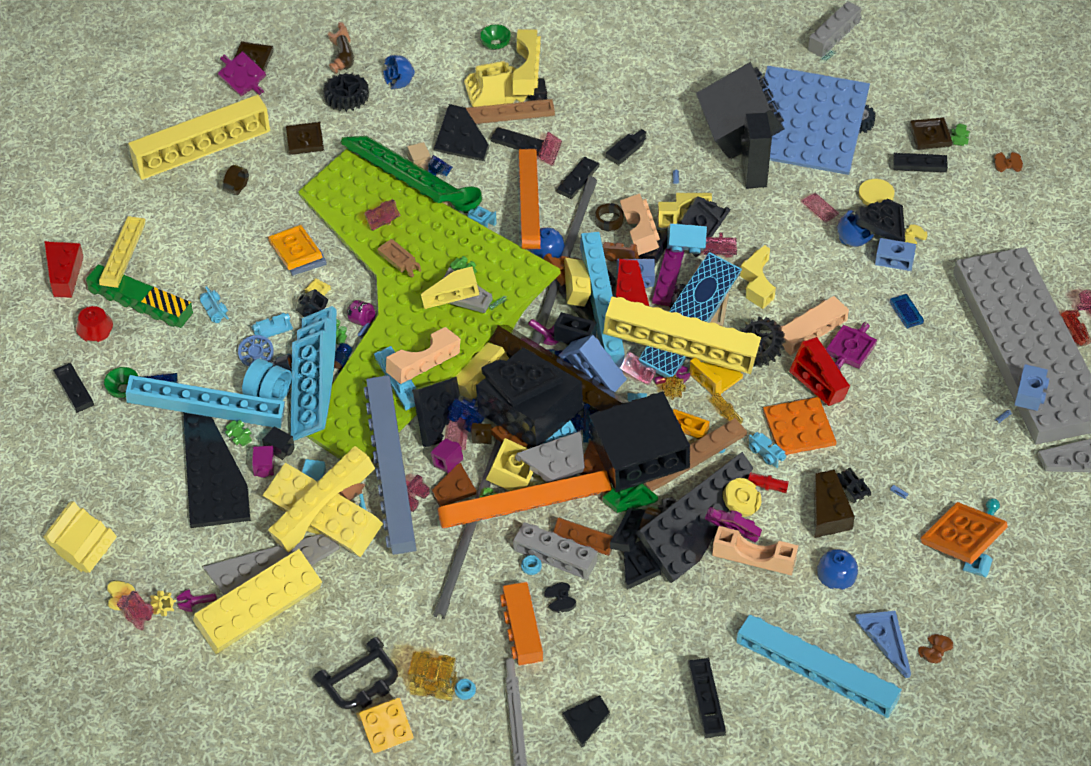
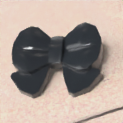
[544,583,576,613]

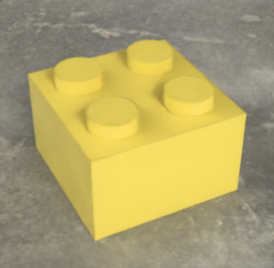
[486,438,533,491]

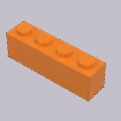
[500,582,543,666]

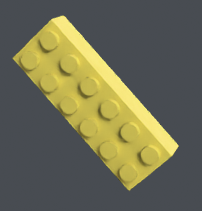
[263,463,383,557]
[193,549,322,654]

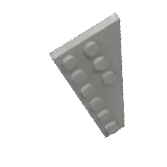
[203,534,339,595]

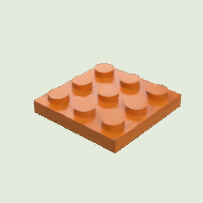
[763,397,837,455]
[921,502,1008,564]

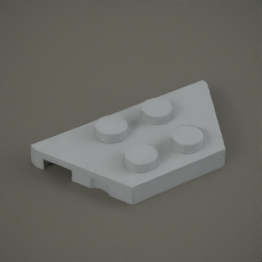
[515,432,584,483]

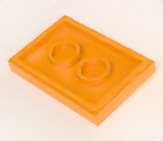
[268,225,322,270]

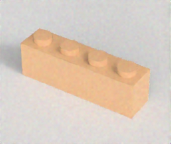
[781,296,849,355]

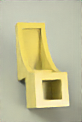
[658,193,712,228]
[740,245,776,309]

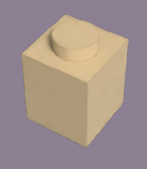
[407,142,431,170]

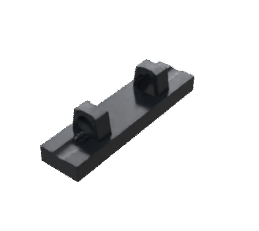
[688,658,726,739]

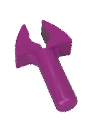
[528,319,559,346]
[654,366,690,385]
[177,589,217,612]

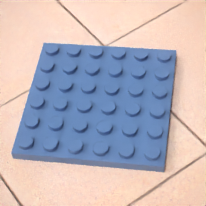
[765,65,870,175]

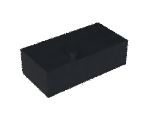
[741,113,772,189]

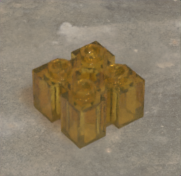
[408,651,457,701]

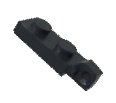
[606,129,647,166]

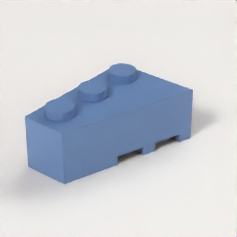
[559,335,627,392]

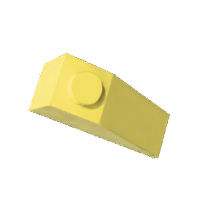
[564,258,591,307]
[421,267,480,309]

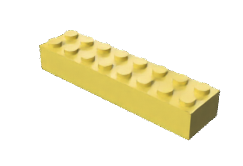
[128,95,270,180]
[603,296,761,374]

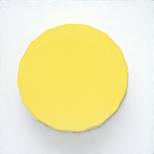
[858,179,895,206]
[723,478,762,517]

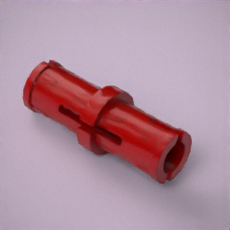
[748,472,789,494]

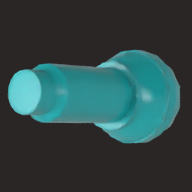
[986,498,1000,516]

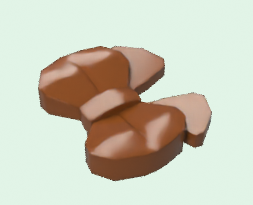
[994,152,1023,172]
[918,634,953,664]

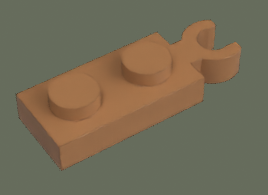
[377,239,421,277]

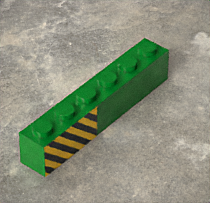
[86,264,193,328]

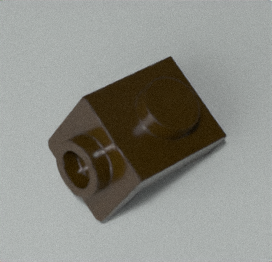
[471,423,493,444]

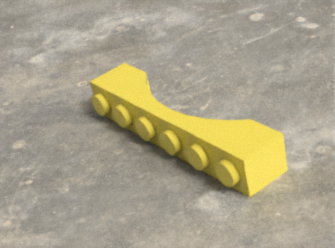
[513,29,541,95]
[268,446,375,553]

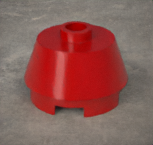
[76,306,113,342]

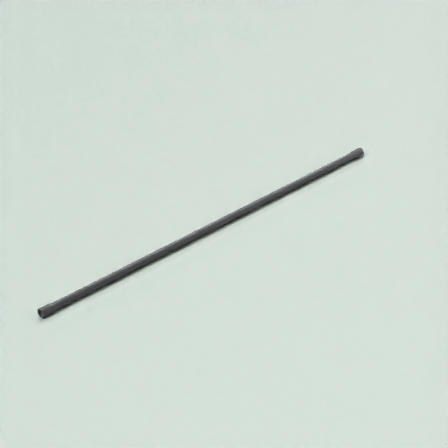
[433,177,597,619]

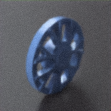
[238,335,274,367]

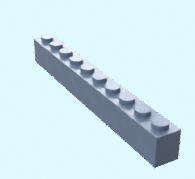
[364,375,417,555]

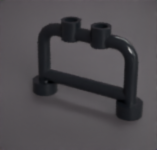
[312,637,398,709]

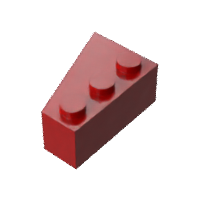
[44,241,84,298]
[616,259,650,307]
[789,337,850,406]

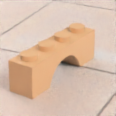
[620,193,660,255]
[386,327,461,384]
[712,526,799,576]

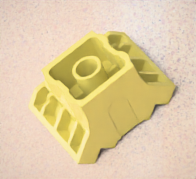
[464,61,528,107]
[43,501,117,573]

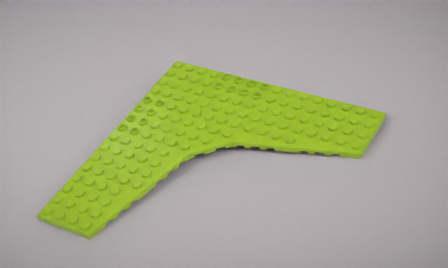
[298,149,561,460]

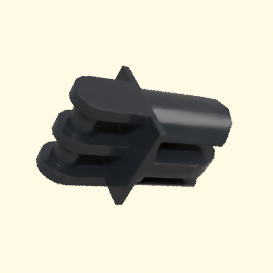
[837,467,871,504]

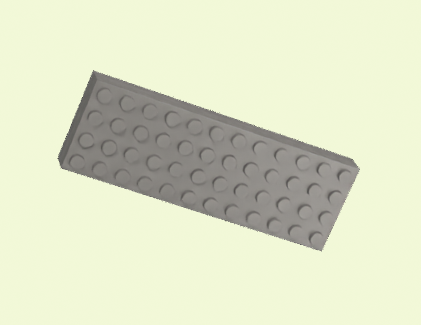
[954,247,1091,445]

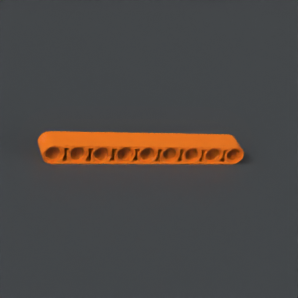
[519,149,540,249]
[437,471,612,528]

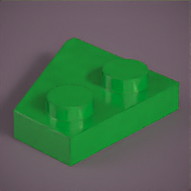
[603,484,658,513]

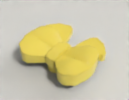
[905,224,928,246]
[107,581,136,610]

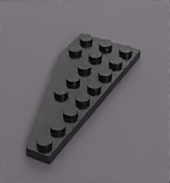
[183,412,251,528]
[635,452,753,583]

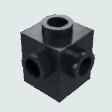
[296,289,329,317]

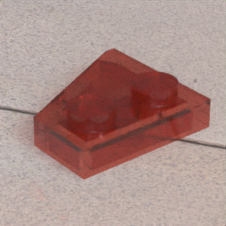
[1061,310,1091,346]

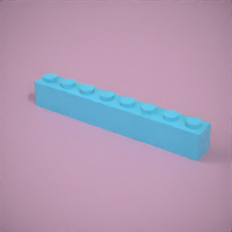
[580,232,625,367]
[126,375,285,429]
[737,614,902,718]

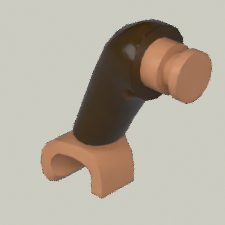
[327,22,354,74]

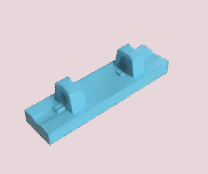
[374,346,416,410]

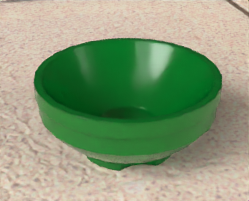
[480,24,511,50]
[451,186,483,213]
[104,367,138,398]

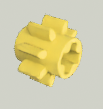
[148,591,176,616]

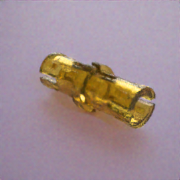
[710,393,743,424]

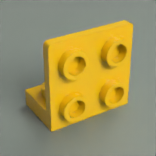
[690,357,743,398]
[356,698,413,753]

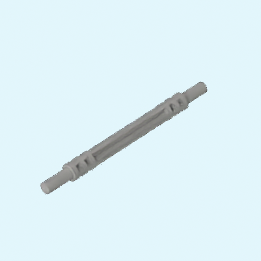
[506,659,527,766]

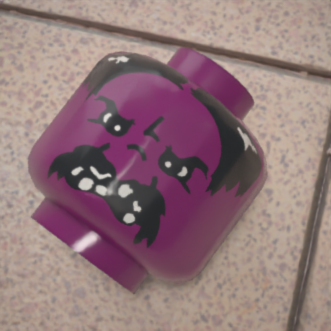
[347,300,376,326]

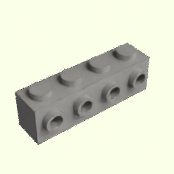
[808,1,862,58]
[513,522,598,580]

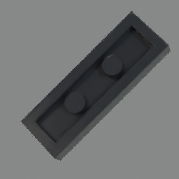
[491,127,546,156]
[893,153,948,173]
[557,156,600,199]
[53,362,94,413]
[610,507,645,552]

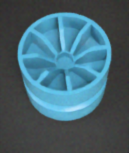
[242,358,292,401]

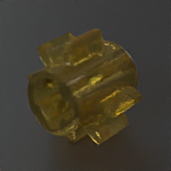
[662,375,686,400]

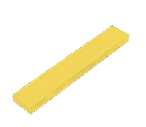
[99,216,146,288]

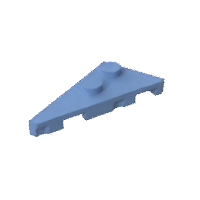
[855,611,911,678]

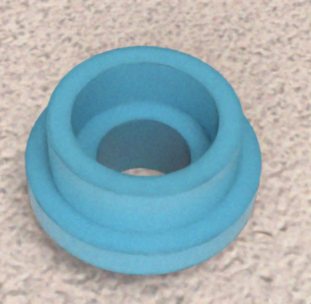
[521,555,542,575]
[455,679,476,700]

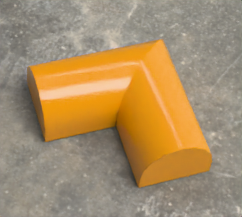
[673,409,710,439]

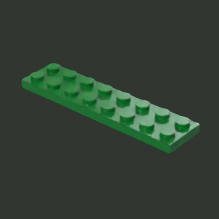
[340,135,464,203]

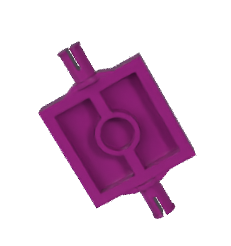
[218,52,266,96]
[826,322,877,370]
[705,507,762,543]

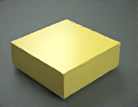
[305,278,331,296]

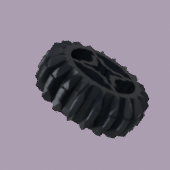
[323,72,370,113]
[739,317,786,368]

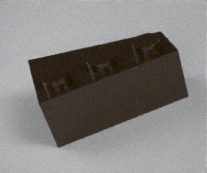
[814,469,855,538]

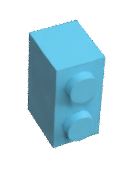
[667,224,707,254]

